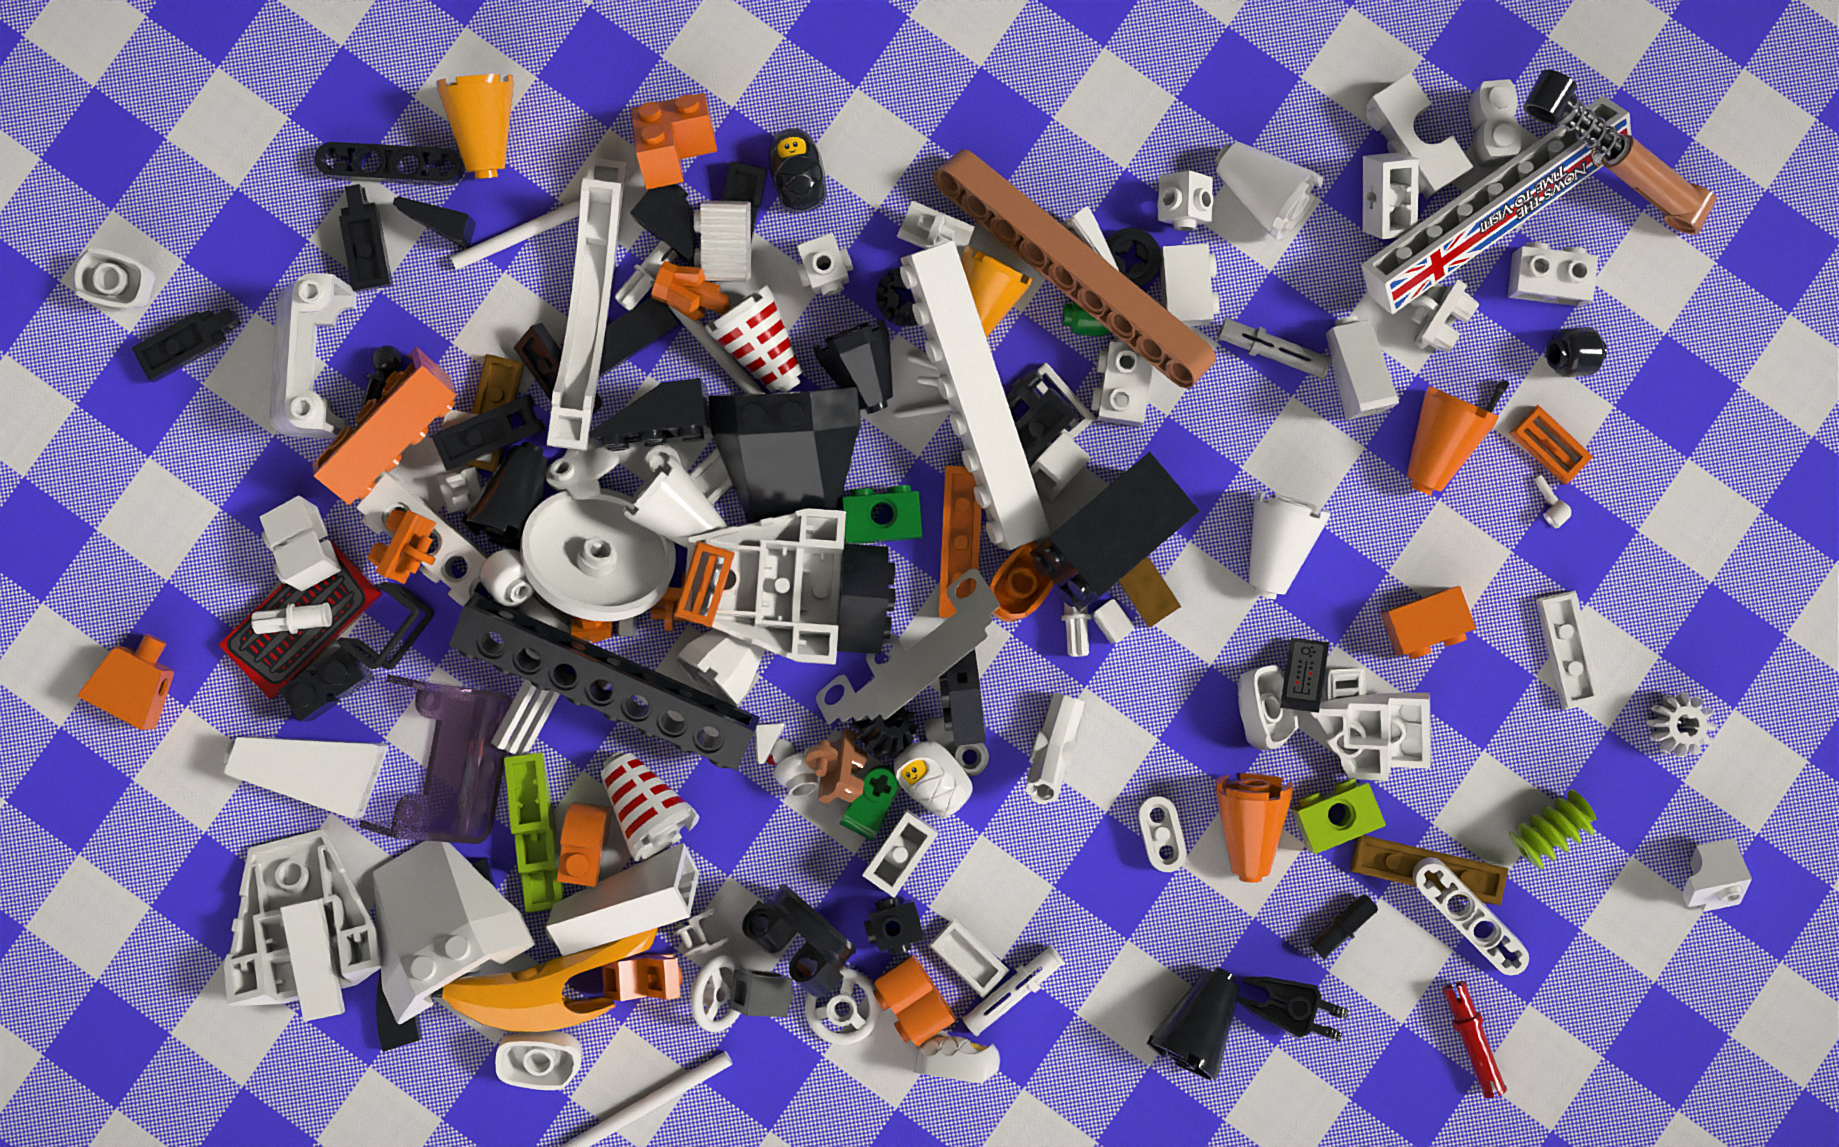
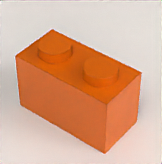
[1380,586,1476,660]

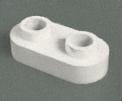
[1138,796,1187,872]

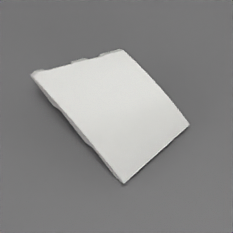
[1311,693,1431,781]

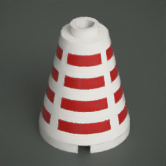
[704,285,803,393]
[600,752,699,862]

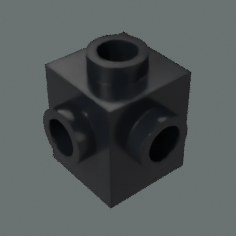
[864,896,924,955]

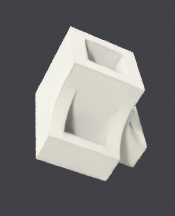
[1682,838,1752,912]

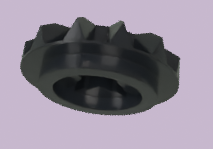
[1106,228,1161,287]
[876,268,918,327]

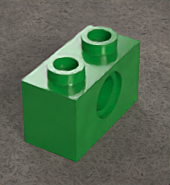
[842,485,922,544]

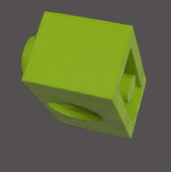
[1291,778,1386,854]

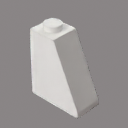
[1326,316,1399,421]

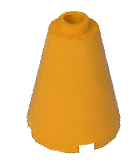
[436,74,514,179]
[961,245,1033,339]

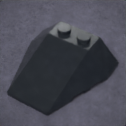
[708,386,861,524]

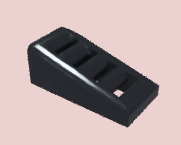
[393,196,476,249]

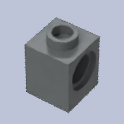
[729,969,793,1017]

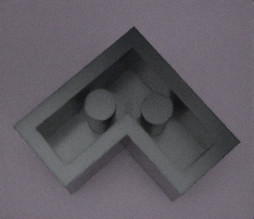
[837,543,895,654]

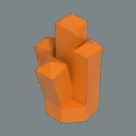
[651,261,731,321]

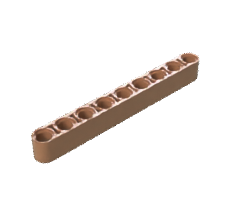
[933,149,1216,389]

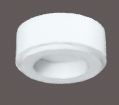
[642,445,682,477]

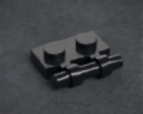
[1006,369,1079,465]

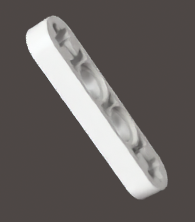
[1412,857,1529,975]

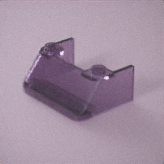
[359,674,513,844]

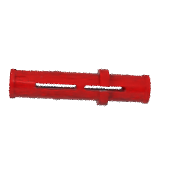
[1442,981,1507,1098]

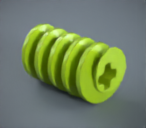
[1508,789,1597,870]

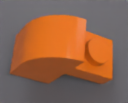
[556,802,613,887]
[602,953,682,1001]

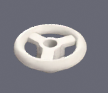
[690,955,744,1032]
[804,968,881,1045]

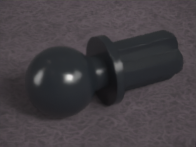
[361,345,403,408]

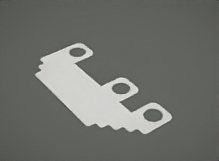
[816,569,1000,724]

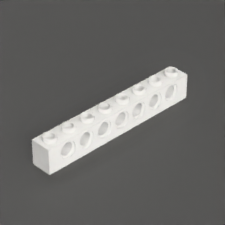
[356,473,611,690]

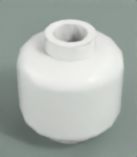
[480,549,535,606]

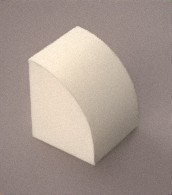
[1030,432,1092,501]

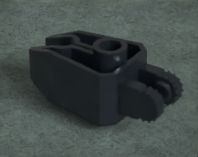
[1237,976,1349,1042]

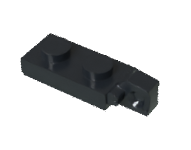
[339,184,393,293]
[132,308,241,383]

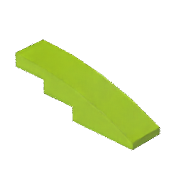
[504,752,565,914]

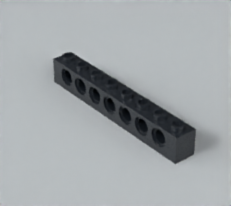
[449,593,760,771]

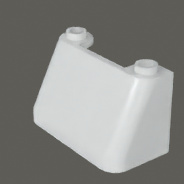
[270,273,357,439]

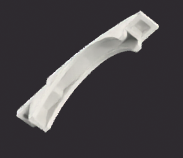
[547,157,627,451]

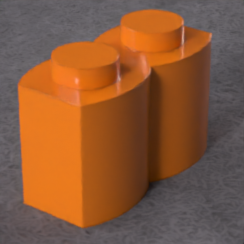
[873,953,956,1047]

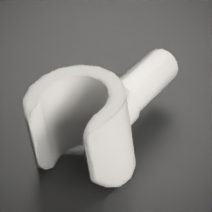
[1534,475,1571,529]

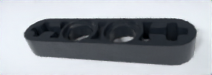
[314,142,465,186]

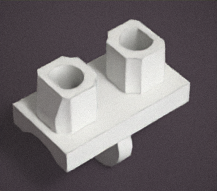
[897,201,975,260]
[1410,280,1479,352]

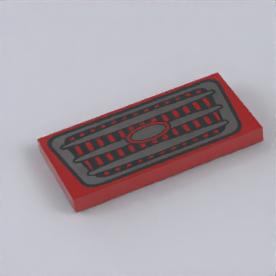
[218,539,383,699]

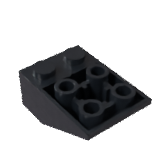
[589,378,711,452]

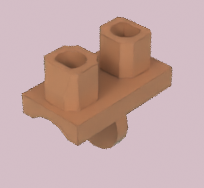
[806,728,867,804]

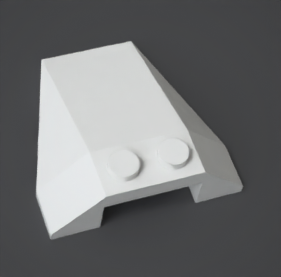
[685,508,846,665]
[224,829,382,1006]
[373,833,535,1024]

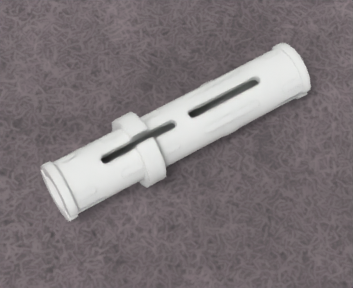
[962,944,1066,1037]

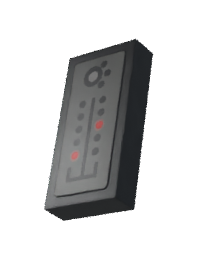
[1280,637,1329,713]

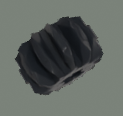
[850,705,918,759]

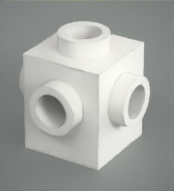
[1157,170,1213,231]
[796,233,853,297]

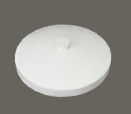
[520,488,676,621]

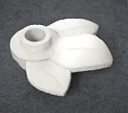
[545,437,620,500]

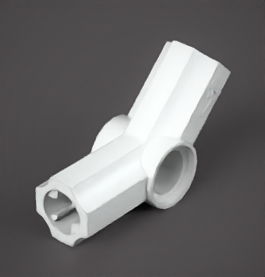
[1025,692,1085,805]

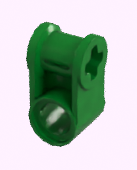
[839,765,899,842]

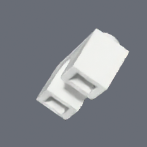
[1365,72,1473,200]

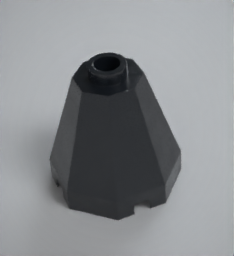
[812,318,893,414]

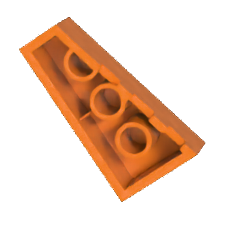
[312,346,457,505]

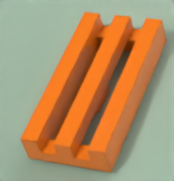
[1509,405,1593,485]
[674,541,735,628]

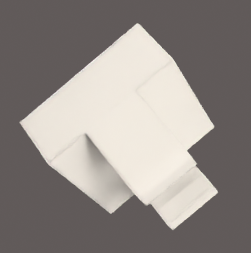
[438,467,483,514]

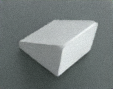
[1091,599,1134,644]
[754,723,786,764]

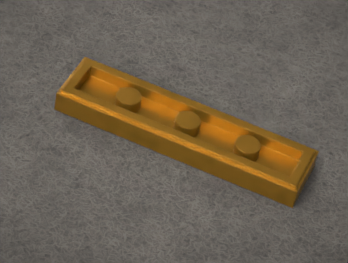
[1349,835,1509,906]

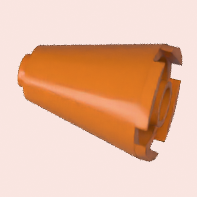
[1406,385,1499,496]
[1215,773,1293,883]

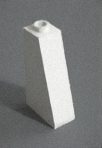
[223,736,389,819]
[546,843,700,956]

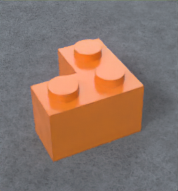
[631,93,718,190]

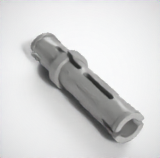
[1217,317,1332,380]

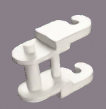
[673,906,731,958]

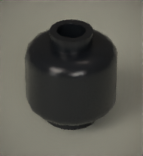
[1546,327,1607,377]

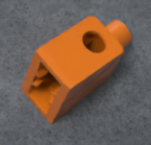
[77,633,174,730]

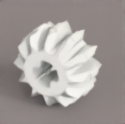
[1646,692,1717,758]

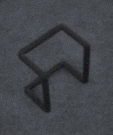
[337,582,434,669]

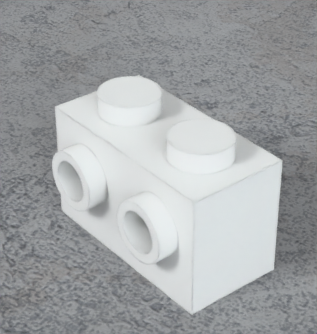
[1507,242,1598,307]
[1091,341,1153,427]

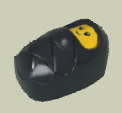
[769,128,827,214]

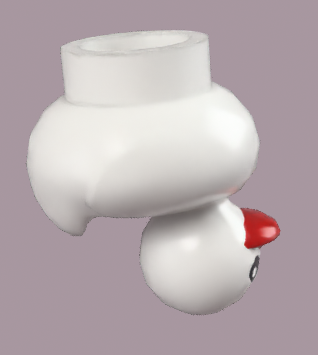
[766,739,819,797]

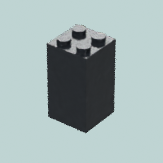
[1029,452,1200,612]

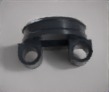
[742,884,856,997]

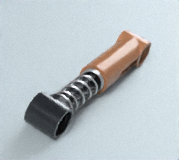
[1523,69,1717,235]

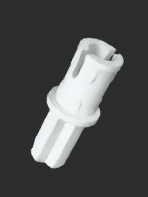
[615,241,679,310]
[1061,602,1091,657]
[251,603,332,634]

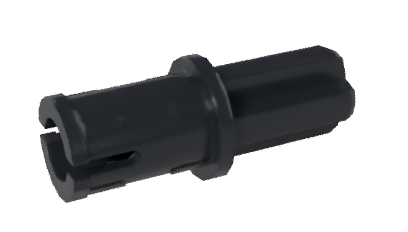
[1308,894,1378,960]

